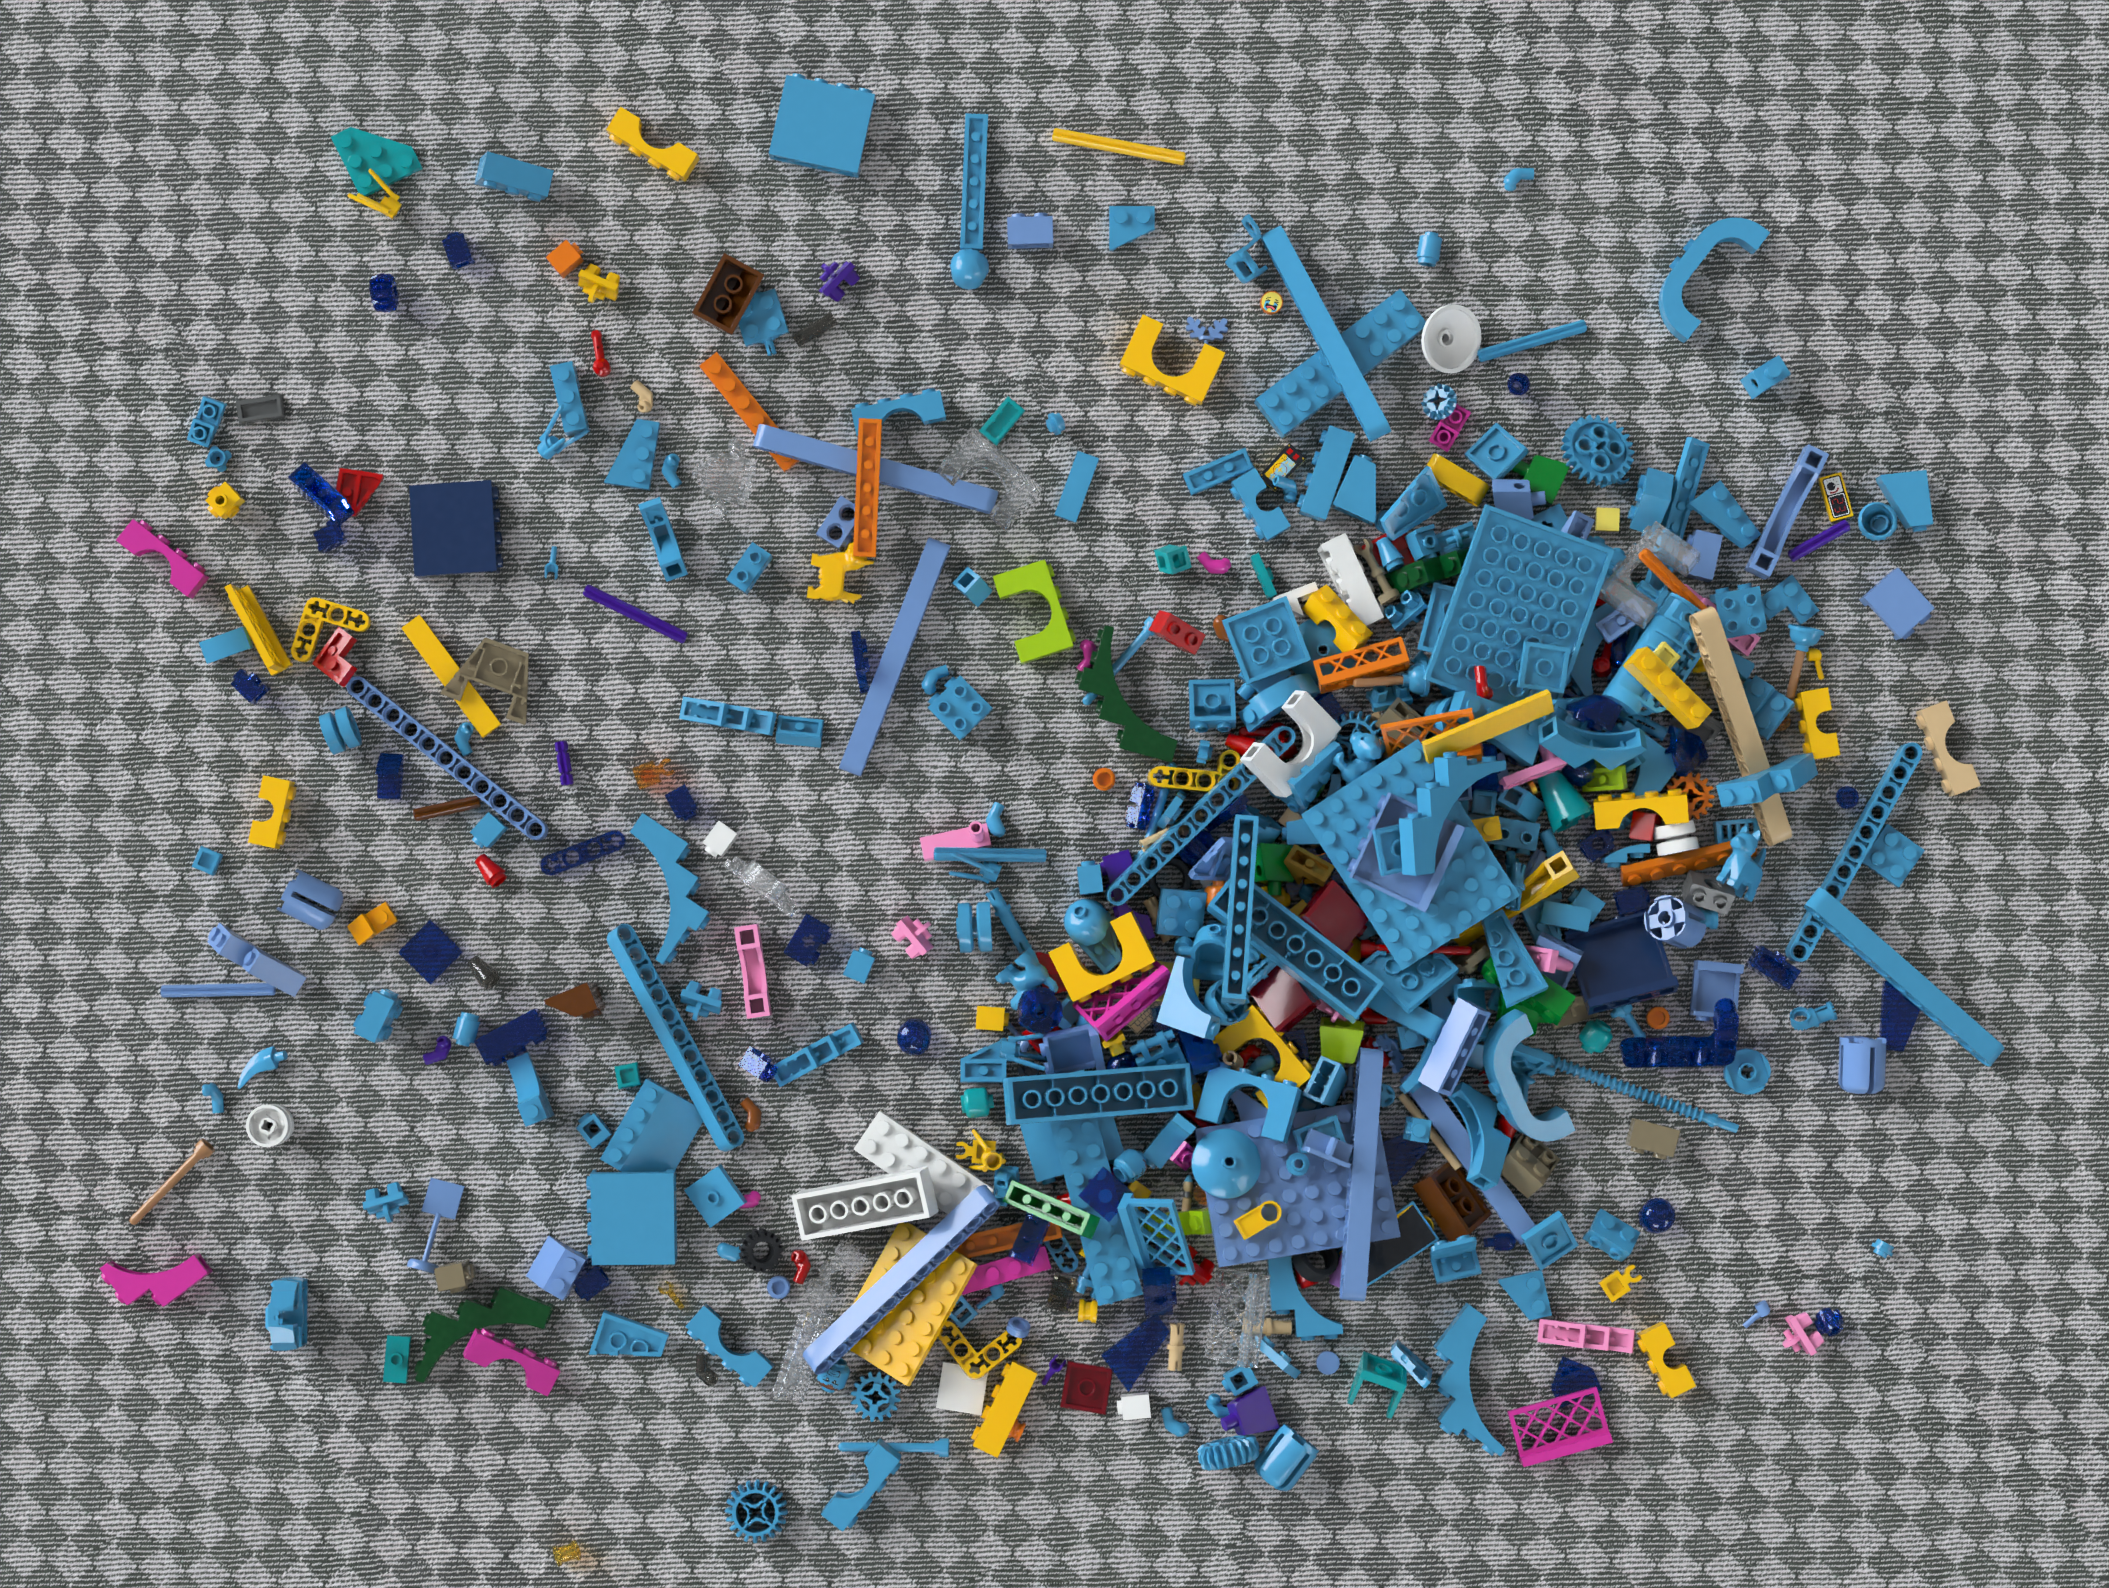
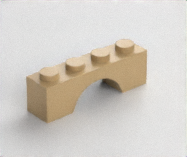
[1915,700,1981,797]

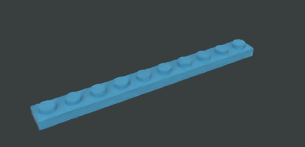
[1624,437,1710,656]

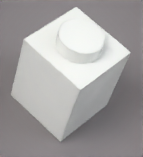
[703,821,739,858]
[1117,1392,1151,1420]

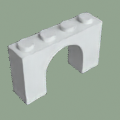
[1240,690,1341,798]

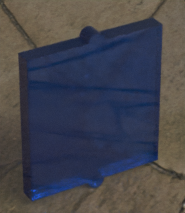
[1078,1167,1134,1222]

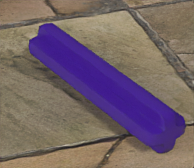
[1787,520,1851,562]

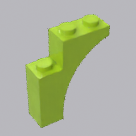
[1143,1208,1212,1238]

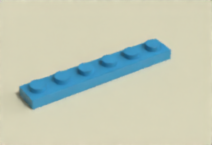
[960,113,988,251]

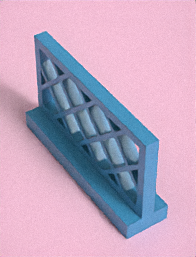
[1117,1193,1195,1279]

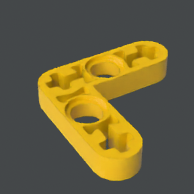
[291,597,371,662]
[938,1321,1022,1380]

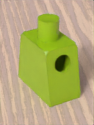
[1320,1017,1365,1070]

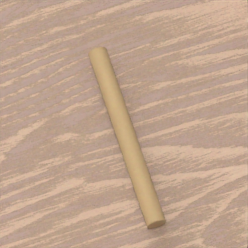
[1398,1094,1462,1170]

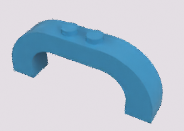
[1659,217,1770,343]
[1483,1009,1576,1142]

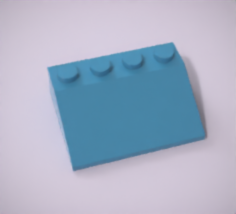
[600,1078,703,1172]

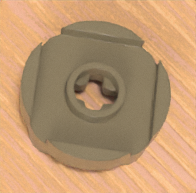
[1451,936,1491,974]

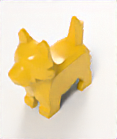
[807,542,874,604]

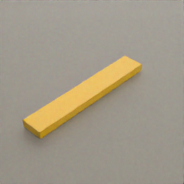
[401,614,502,738]
[1422,689,1554,764]

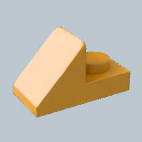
[347,902,398,946]

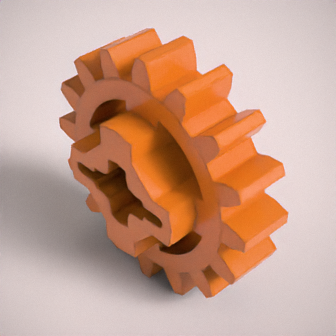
[1665,771,1714,821]

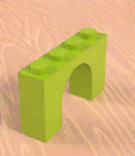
[993,559,1076,665]

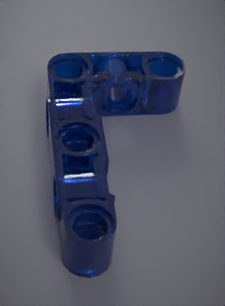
[1619,998,1739,1068]

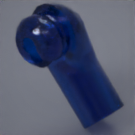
[1610,633,1629,667]

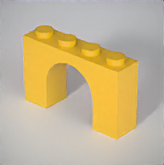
[1119,314,1225,406]
[1048,911,1157,1003]
[1211,1005,1314,1109]

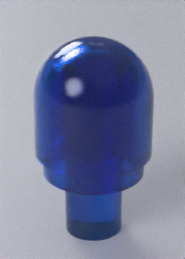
[1483,1233,1516,1251]

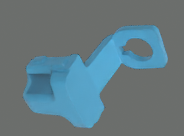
[1225,214,1268,284]

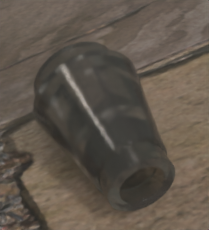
[467,956,500,990]

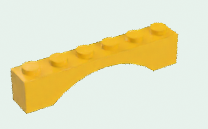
[1454,850,1580,946]

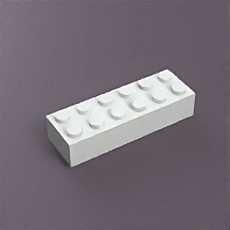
[854,1110,994,1214]
[792,1167,939,1241]

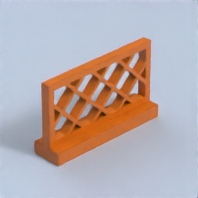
[1380,708,1483,761]

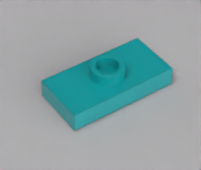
[979,396,1025,446]
[1250,553,1277,600]
[383,1335,412,1384]

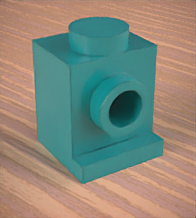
[1154,544,1192,575]

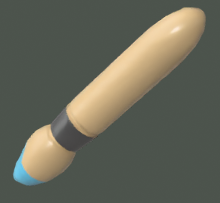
[1181,1175,1193,1211]

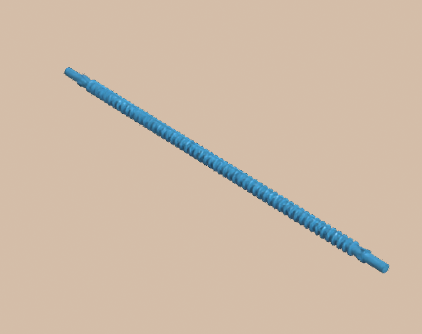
[1420,1006,1739,1133]

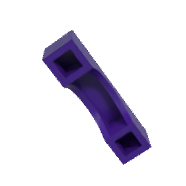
[1099,849,1155,940]

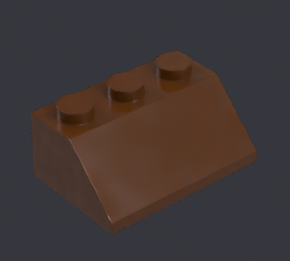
[692,253,765,335]
[544,982,606,1020]
[1412,1161,1492,1242]

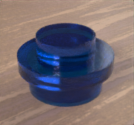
[1835,786,1859,809]

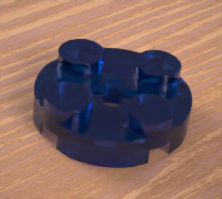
[1017,987,1063,1034]

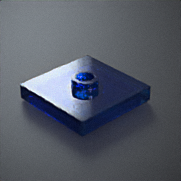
[398,920,464,985]

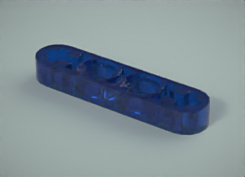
[540,830,626,876]

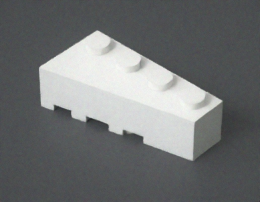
[1317,533,1384,627]

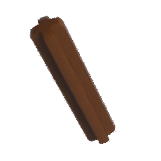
[413,796,481,821]

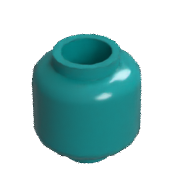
[1578,1019,1613,1054]
[960,1087,994,1118]

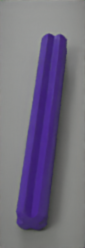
[583,585,688,643]

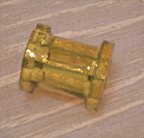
[553,1540,581,1567]

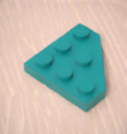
[331,127,423,196]

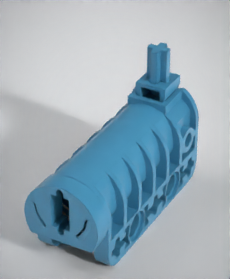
[1601,580,1701,717]

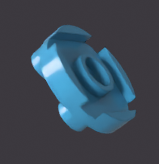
[1723,1048,1771,1095]

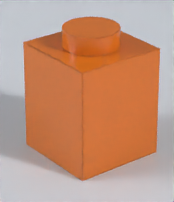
[546,240,584,279]

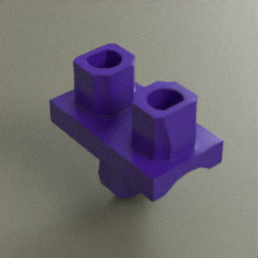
[818,261,860,302]

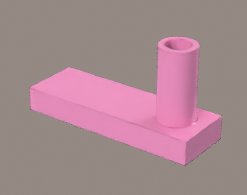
[1497,744,1567,792]
[920,821,992,862]
[1524,945,1573,974]

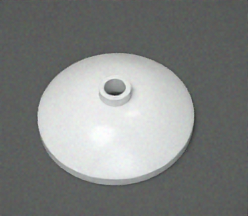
[1421,304,1481,373]

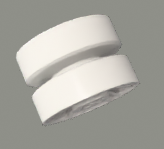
[1654,820,1700,856]
[246,1104,294,1147]

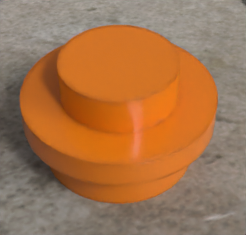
[1093,768,1115,791]

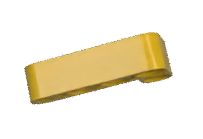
[1147,750,1240,794]

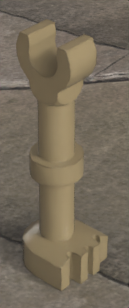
[1354,539,1401,605]

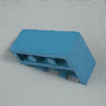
[474,151,554,202]

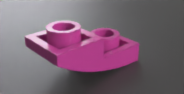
[1428,404,1471,452]
[1170,1141,1195,1171]

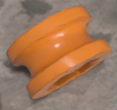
[1007,1419,1026,1442]

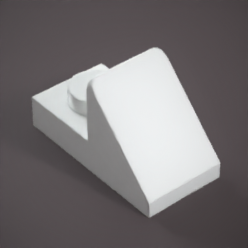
[1271,582,1318,617]

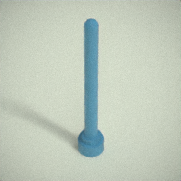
[1082,616,1154,705]
[1132,762,1177,869]
[838,1438,949,1457]

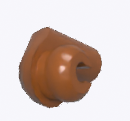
[1213,615,1230,643]
[740,1097,762,1132]

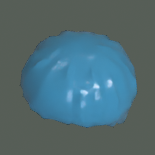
[950,248,989,290]
[1858,502,1898,541]

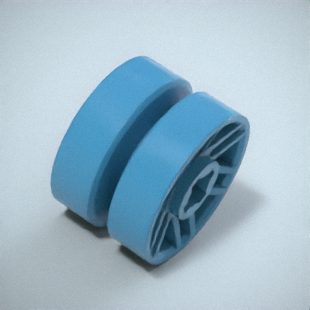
[319,706,362,755]

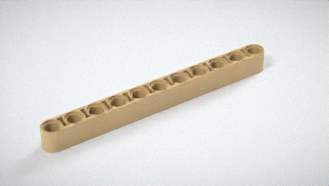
[1689,606,1792,846]

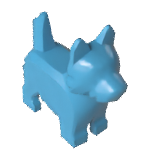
[1716,825,1766,902]

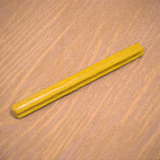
[1052,128,1186,165]

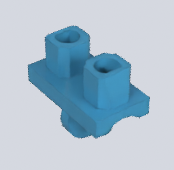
[1436,521,1475,556]
[1384,588,1428,632]
[1366,685,1413,713]
[680,980,722,1021]
[994,1164,1020,1207]
[362,1182,410,1223]

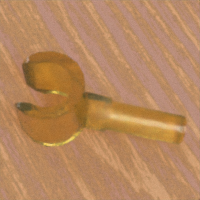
[658,1281,685,1310]

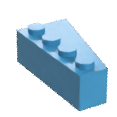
[1448,691,1544,766]

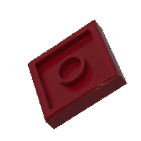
[1060,1360,1113,1415]

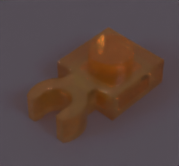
[632,758,676,790]

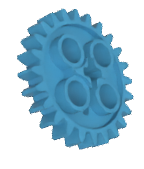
[1561,415,1635,486]

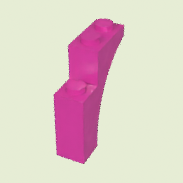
[99,1253,213,1307]

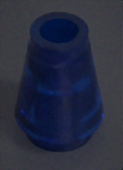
[1507,373,1530,395]

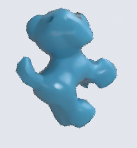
[1335,731,1386,785]
[995,947,1058,1016]

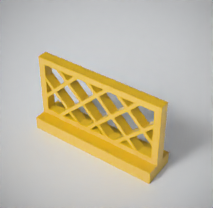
[224,584,293,676]

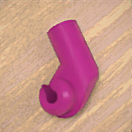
[1197,551,1231,574]
[1076,639,1097,671]
[739,1191,761,1209]

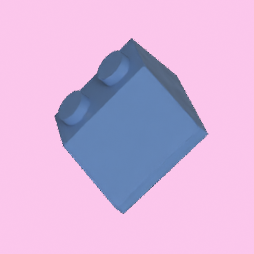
[526,1235,589,1301]

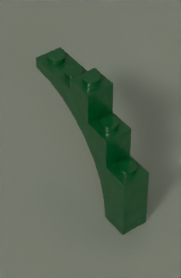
[1378,548,1469,594]
[1074,625,1178,763]
[414,1286,555,1383]

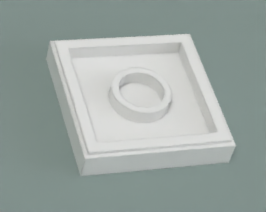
[936,1361,988,1415]

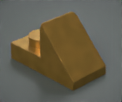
[1284,844,1335,887]

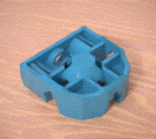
[265,1277,308,1351]

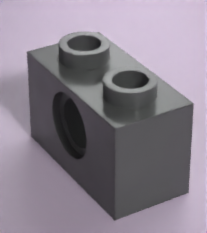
[1681,870,1736,915]

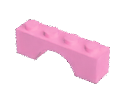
[734,924,772,1019]

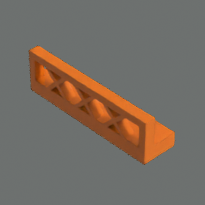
[1313,636,1410,694]

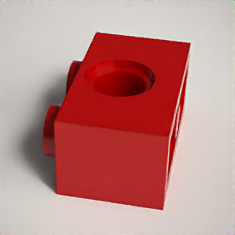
[1149,610,1206,655]

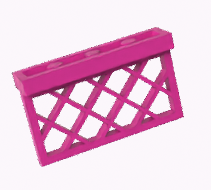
[1072,961,1171,1042]
[1507,1386,1613,1467]

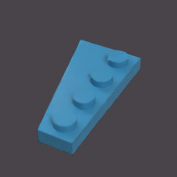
[1481,909,1548,1008]

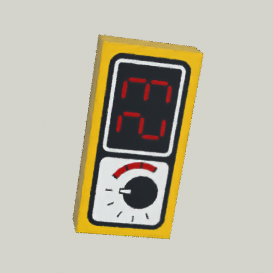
[1818,472,1854,523]

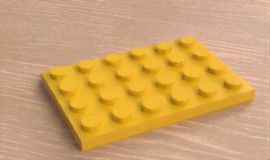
[850,1222,978,1386]

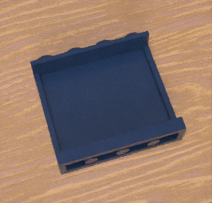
[409,480,503,579]
[1564,909,1679,1015]

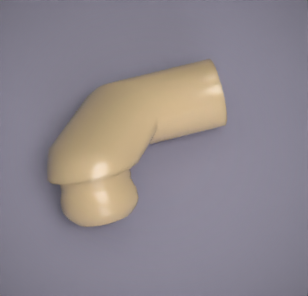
[630,380,653,413]

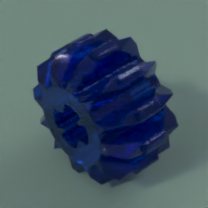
[369,273,399,313]
[1178,829,1216,867]

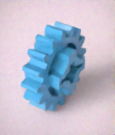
[851,1371,901,1422]

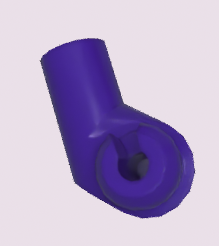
[423,1036,451,1065]

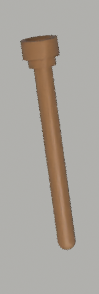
[129,1138,215,1225]

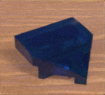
[1664,726,1709,777]
[1550,1356,1602,1409]

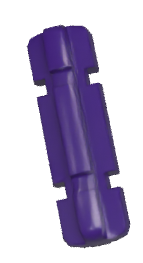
[555,741,574,786]

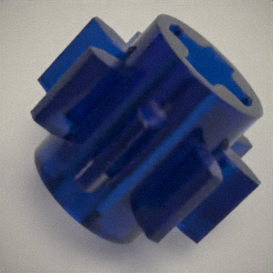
[1814,1308,1844,1337]

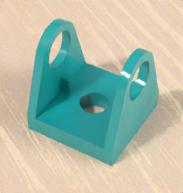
[1347,1351,1407,1419]

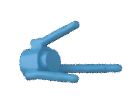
[537,404,588,459]
[949,852,1002,884]
[1000,1034,1047,1071]

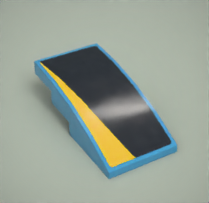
[1337,1201,1439,1286]

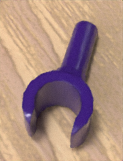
[1041,1354,1066,1386]

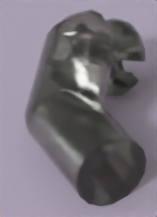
[695,1353,718,1386]

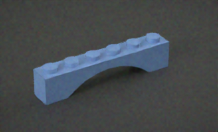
[1744,444,1829,580]

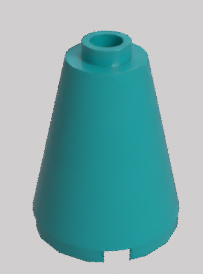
[1537,770,1594,833]

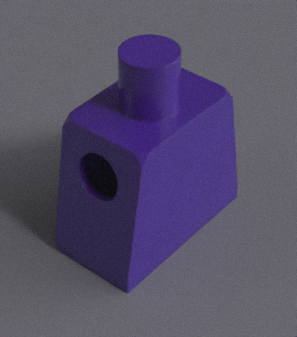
[1220,1386,1280,1435]

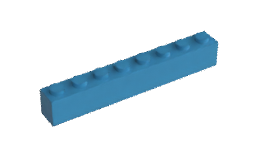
[1221,814,1259,1004]

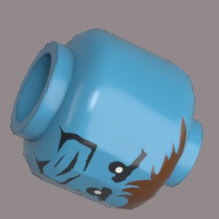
[1113,1149,1147,1183]
[817,1358,850,1393]

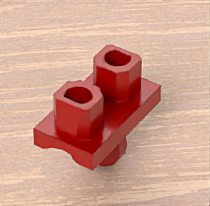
[1175,1245,1215,1286]

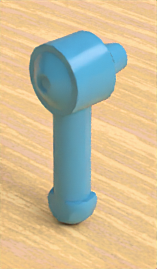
[1610,1004,1646,1042]

